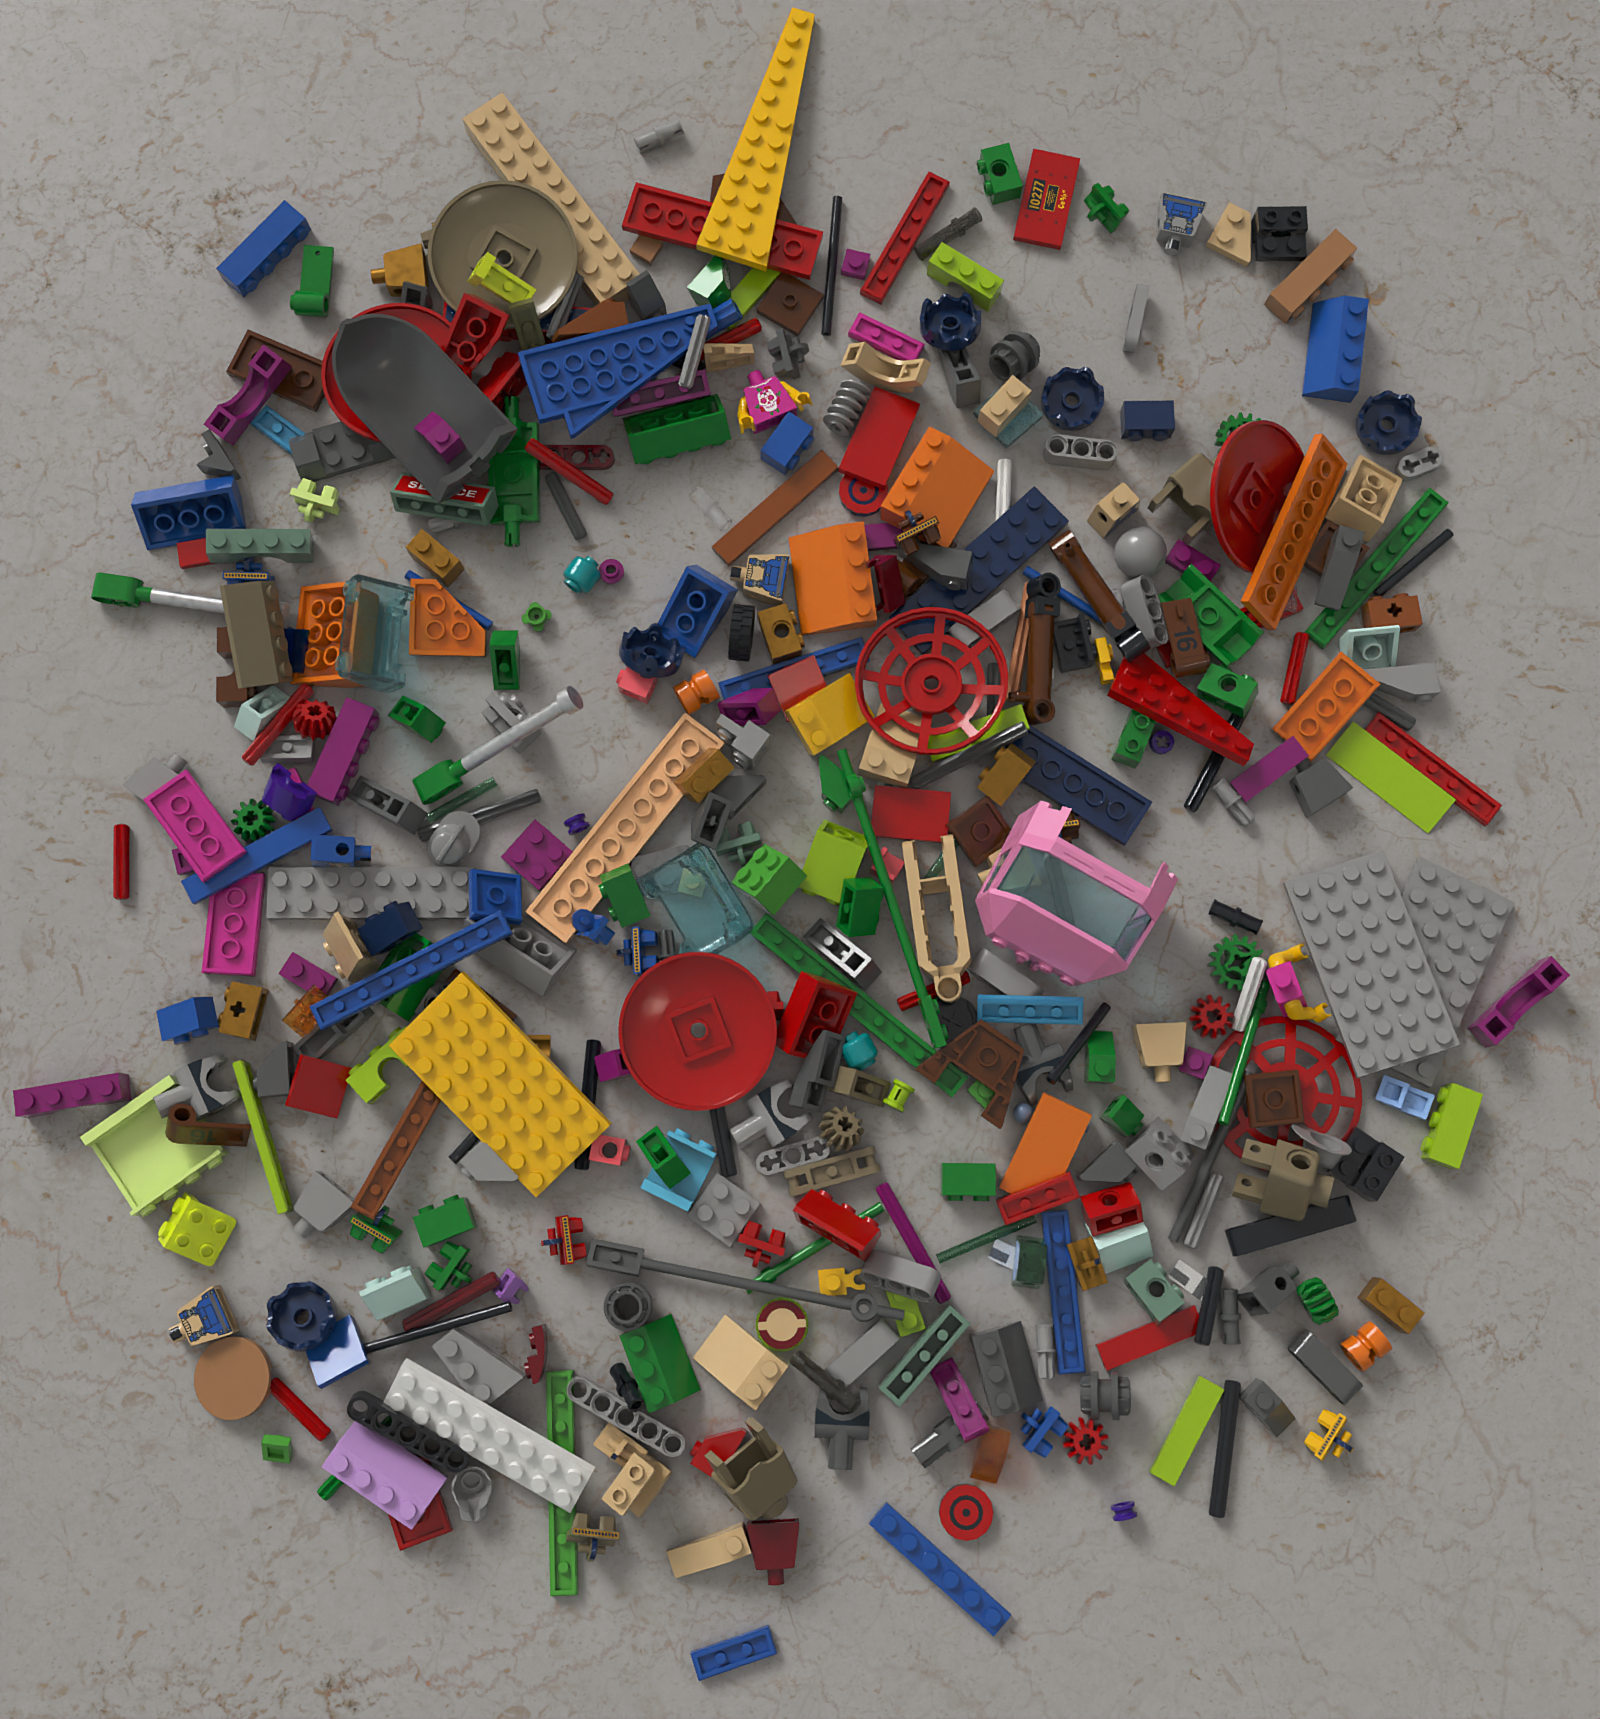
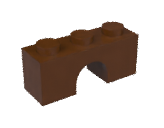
[216,627,258,708]

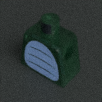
[1011,1235,1047,1289]

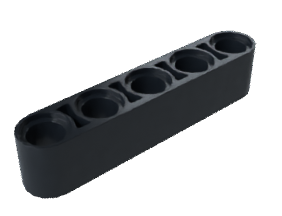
[1225,1195,1357,1257]
[347,1391,469,1473]

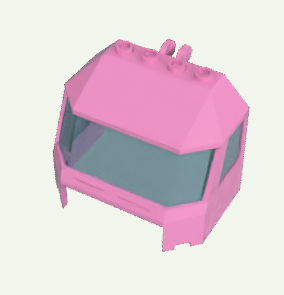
[975,801,1178,987]

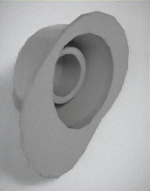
[427,811,480,867]
[1292,1124,1352,1169]

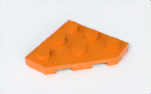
[409,579,487,657]

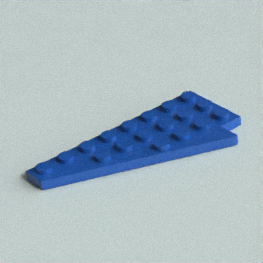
[518,304,718,439]

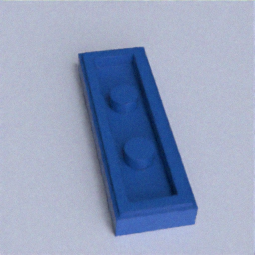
[690,1625,777,1681]

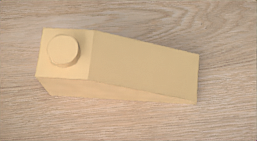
[666,1522,752,1578]

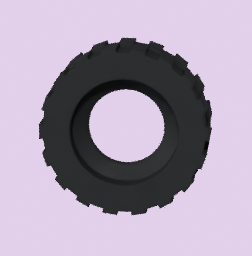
[728,604,755,662]

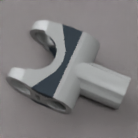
[153,1055,241,1120]
[729,1079,813,1150]

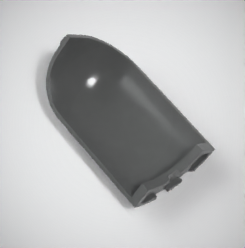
[332,314,518,503]

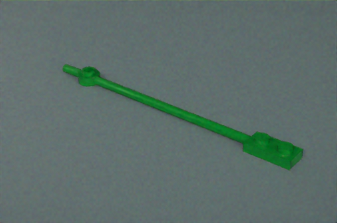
[837,749,949,1049]

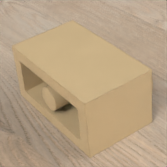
[977,375,1032,437]

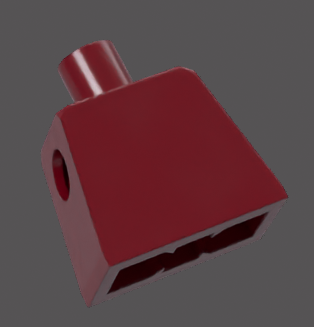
[747,1518,799,1585]

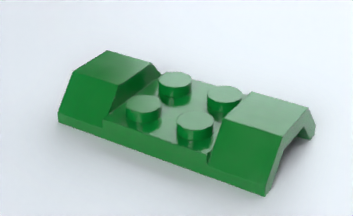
[1158,564,1264,667]

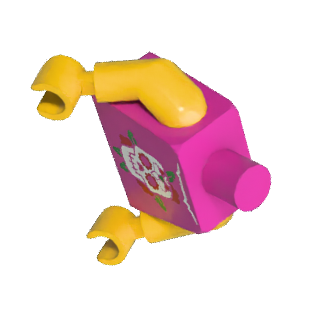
[737,370,813,435]
[1265,944,1331,1023]

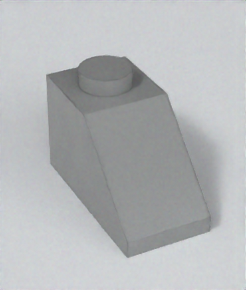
[459,1141,519,1181]

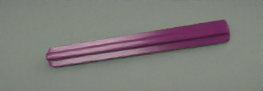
[876,1182,951,1304]

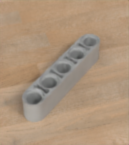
[567,1376,685,1457]

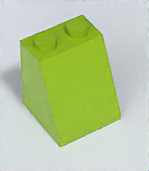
[799,819,868,905]

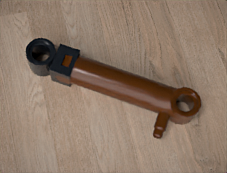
[1048,530,1151,663]
[1008,572,1061,726]

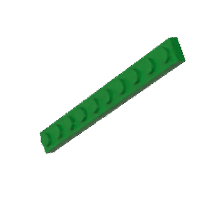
[749,913,968,1098]

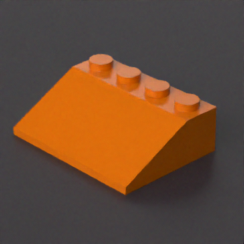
[881,426,994,548]
[788,521,877,636]
[290,580,379,688]

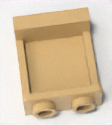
[602,1452,673,1517]

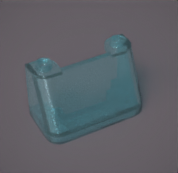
[335,574,415,693]
[636,843,754,954]

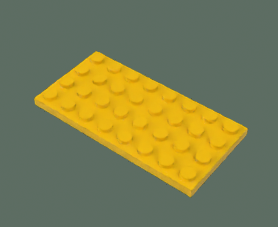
[389,971,612,1197]

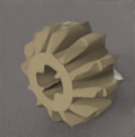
[818,1106,865,1152]

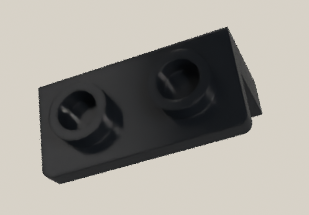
[1054,613,1097,673]

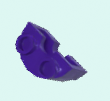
[262,763,317,821]

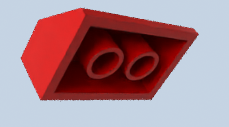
[477,352,527,414]
[776,971,857,1059]
[793,1189,882,1262]

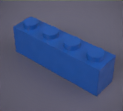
[216,200,311,297]

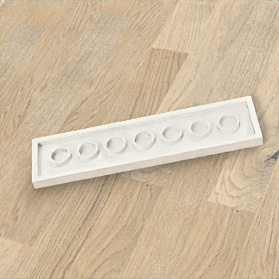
[384,1358,595,1513]

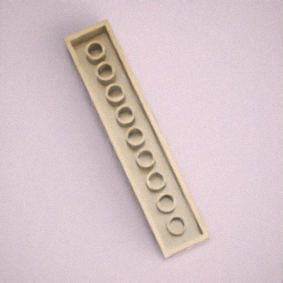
[462,93,640,305]

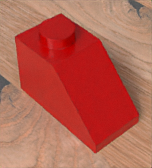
[689,1427,747,1477]

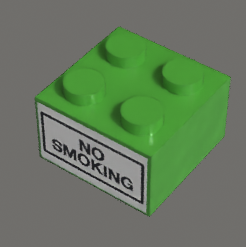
[731,844,807,915]

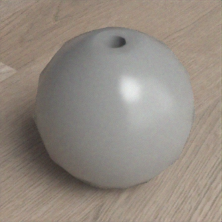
[1115,526,1167,578]

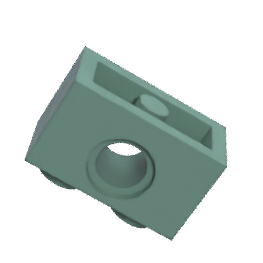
[1123,1259,1185,1325]

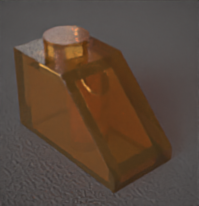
[970,1424,1011,1484]

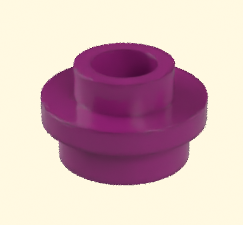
[599,559,624,584]

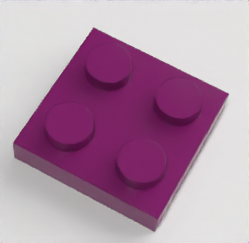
[501,819,573,891]

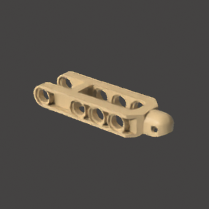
[902,834,972,1003]

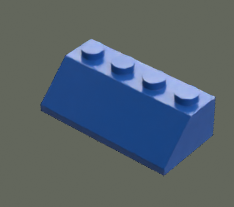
[1302,295,1369,403]
[131,475,246,550]

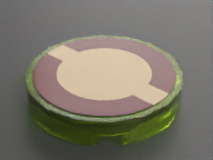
[755,1297,809,1352]

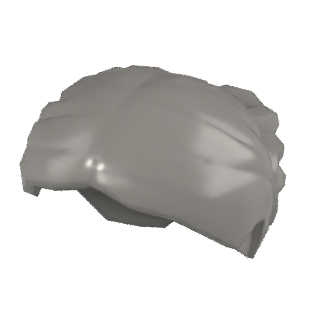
[451,1466,492,1523]

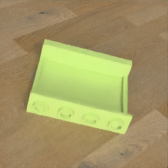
[80,1075,228,1217]

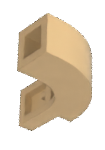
[840,342,931,393]

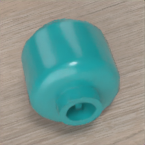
[563,556,601,594]
[842,1031,878,1071]

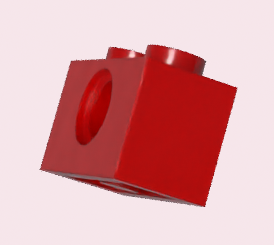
[1080,1182,1143,1237]

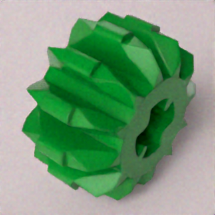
[230,798,277,842]
[1296,1277,1339,1325]

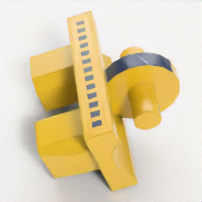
[1304,1409,1354,1461]

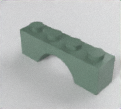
[206,529,313,563]

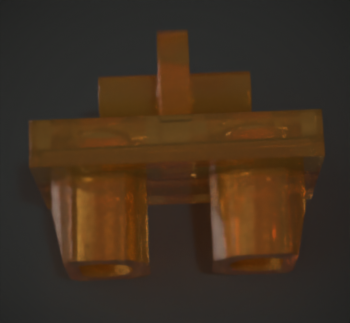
[282,984,328,1038]

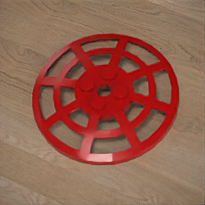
[855,607,1008,755]
[1211,1016,1362,1171]

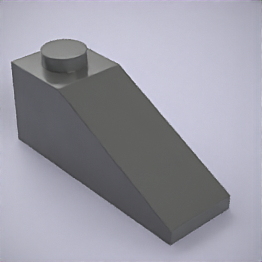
[937,347,980,408]
[1314,525,1365,611]
[897,543,974,590]
[347,775,428,835]
[803,918,882,991]

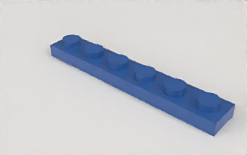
[869,1502,1011,1637]

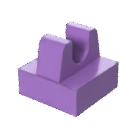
[492,1268,529,1304]

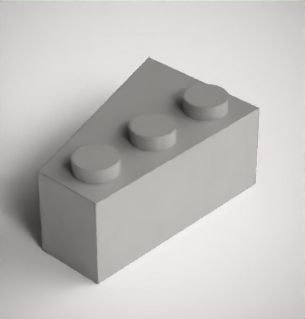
[432,1327,526,1405]

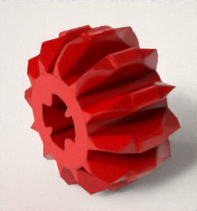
[292,698,337,741]
[1189,994,1234,1039]
[1062,1417,1109,1465]

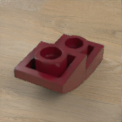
[524,1324,548,1384]

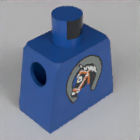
[311,835,371,867]

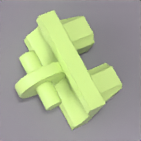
[290,478,340,523]

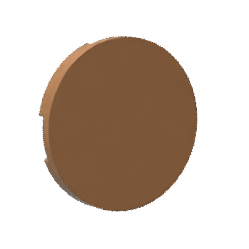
[194,1336,272,1420]

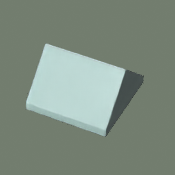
[1339,625,1400,669]
[1084,1222,1153,1274]

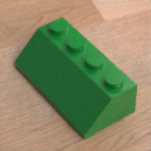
[622,394,731,464]

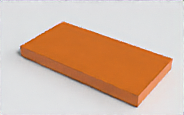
[1272,652,1381,762]
[999,1092,1092,1193]

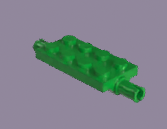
[489,396,540,547]

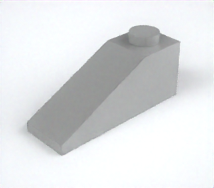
[1363,663,1440,704]
[1180,1065,1232,1150]

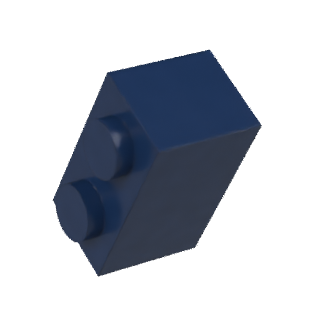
[1120,400,1175,441]
[357,901,423,957]

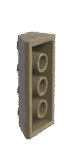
[220,581,293,689]

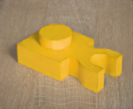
[1093,637,1114,686]
[818,1267,865,1296]

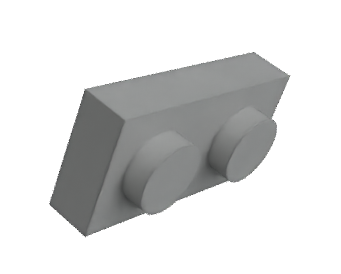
[260,735,316,763]

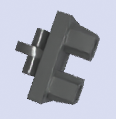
[766,329,809,379]

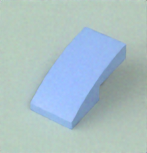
[1375,1075,1435,1121]

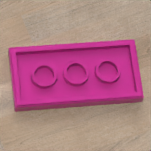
[143,769,248,883]
[201,873,266,977]

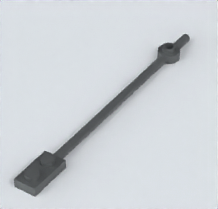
[586,1238,905,1322]

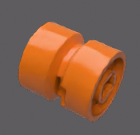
[673,669,720,715]
[1340,1321,1392,1372]

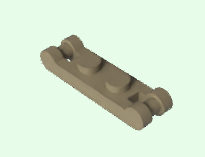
[783,1146,881,1197]

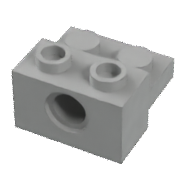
[481,692,542,754]
[716,714,771,770]
[1125,1116,1195,1190]

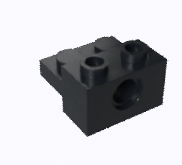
[1251,206,1308,262]
[1326,1127,1405,1202]

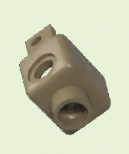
[1147,453,1217,545]
[1232,1139,1334,1221]
[704,1417,798,1521]

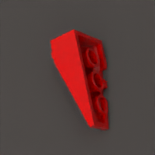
[441,293,510,376]

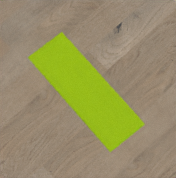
[1326,721,1456,833]

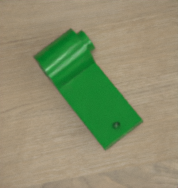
[290,245,334,318]

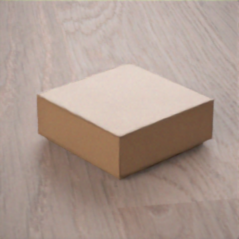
[630,235,664,265]

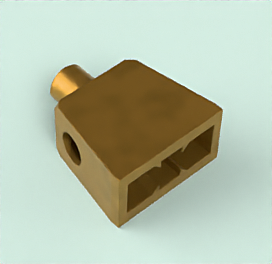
[371,243,429,297]

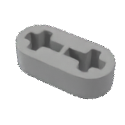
[1395,447,1443,481]

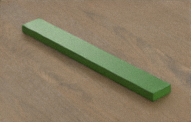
[546,1370,578,1596]

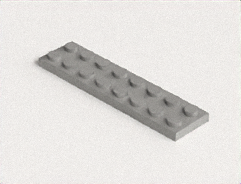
[266,867,476,920]

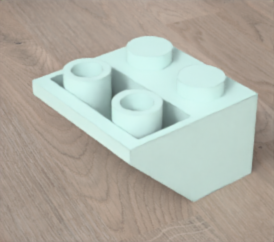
[359,1266,432,1321]

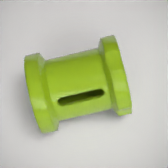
[883,1079,915,1113]

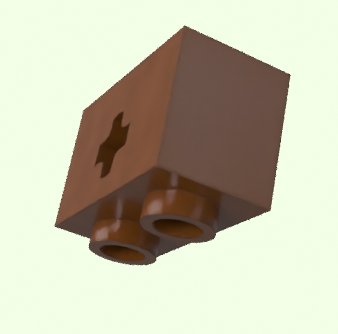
[1361,593,1423,633]

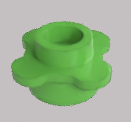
[522,602,552,632]

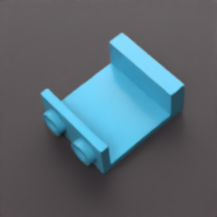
[640,1128,717,1212]

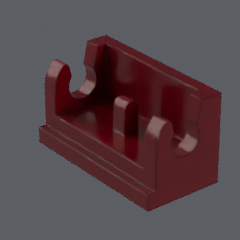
[866,555,906,613]

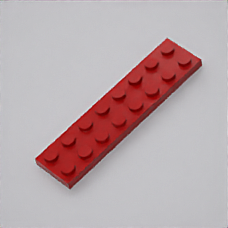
[622,182,823,280]

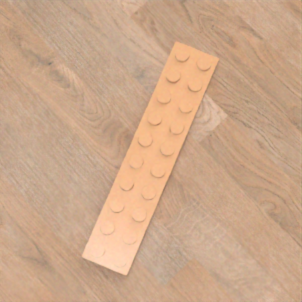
[525,713,725,944]

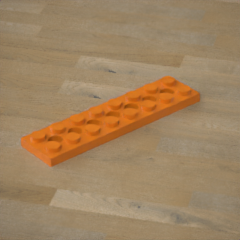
[1240,434,1348,630]

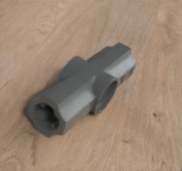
[910,1399,989,1468]

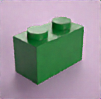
[598,863,651,928]
[836,877,884,937]
[941,1163,996,1201]
[412,1195,478,1248]

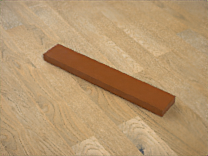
[712,449,838,566]
[350,1081,441,1220]

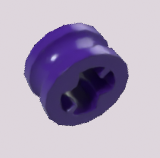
[1149,730,1174,755]
[564,813,590,835]
[1110,1501,1137,1521]

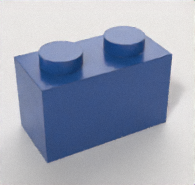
[760,412,815,475]
[156,996,219,1045]

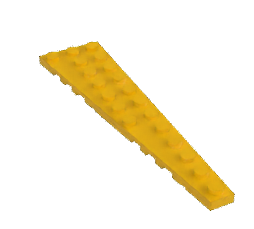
[696,7,815,272]

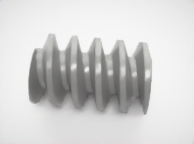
[823,379,871,437]

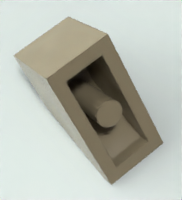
[827,1066,891,1107]

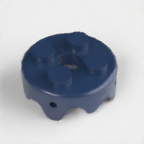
[919,293,981,351]
[1041,367,1104,431]
[1356,390,1422,455]
[619,623,686,679]
[266,1281,337,1352]

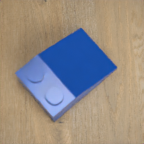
[657,565,738,658]

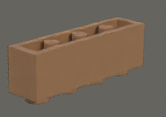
[1264,229,1357,324]

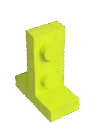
[467,252,536,304]

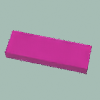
[848,312,925,361]

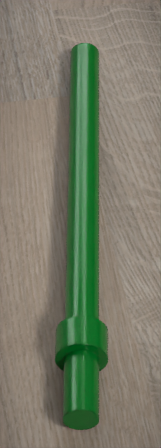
[1218,980,1270,1126]
[745,1202,885,1294]

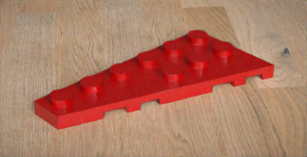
[1107,653,1254,767]

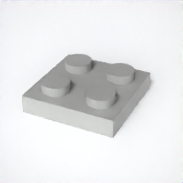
[687,1172,760,1247]

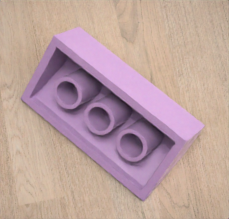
[321,1421,448,1530]

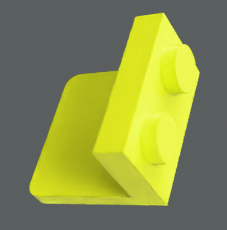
[158,1192,236,1266]

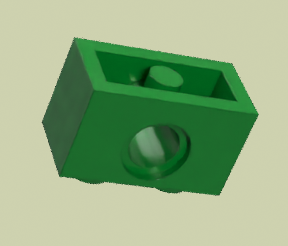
[977,143,1023,205]
[1197,663,1259,718]
[1111,709,1156,769]

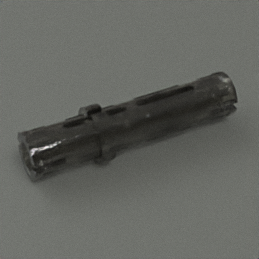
[914,207,982,261]
[790,1350,862,1413]

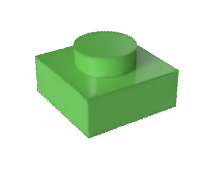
[966,1080,995,1109]
[261,1434,293,1464]

